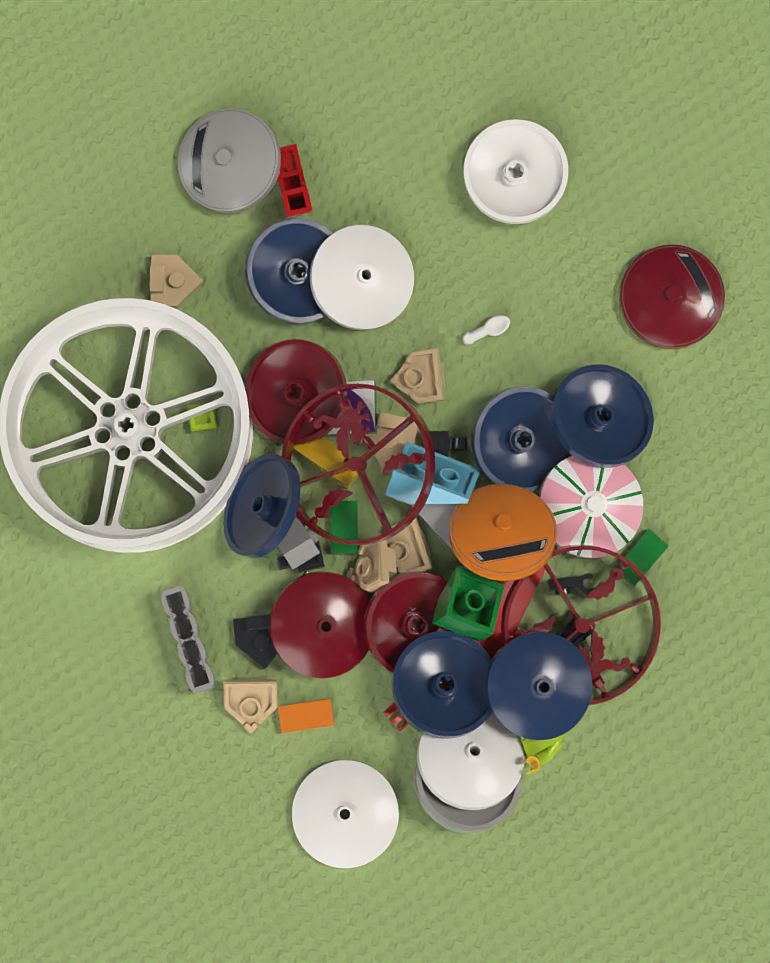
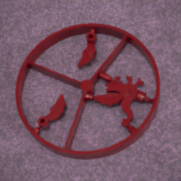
[282,383,435,545]
[501,544,661,705]

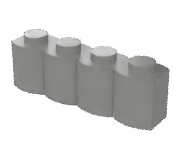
[161,585,216,694]

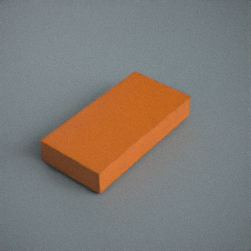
[278,699,334,733]

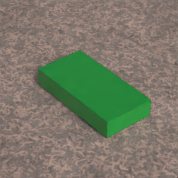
[331,501,358,554]
[616,529,669,586]

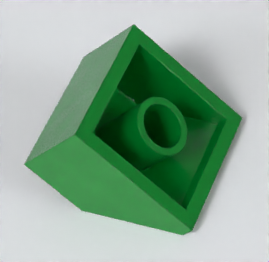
[432,567,505,642]

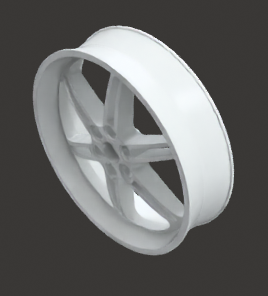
[0,298,253,553]

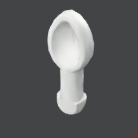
[462,315,510,345]

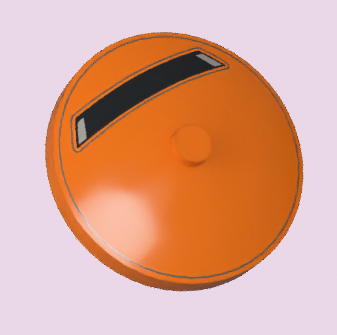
[449,484,557,581]

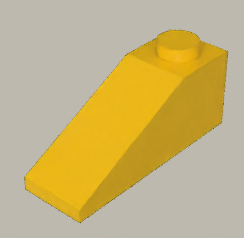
[293,437,359,490]

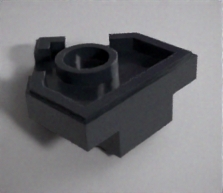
[233,614,277,669]

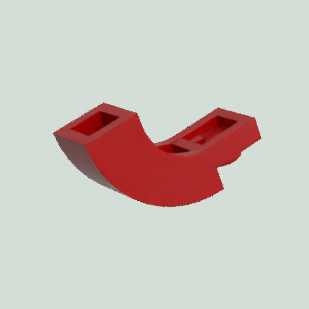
[278,144,313,218]

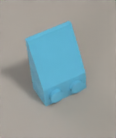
[385,442,480,504]

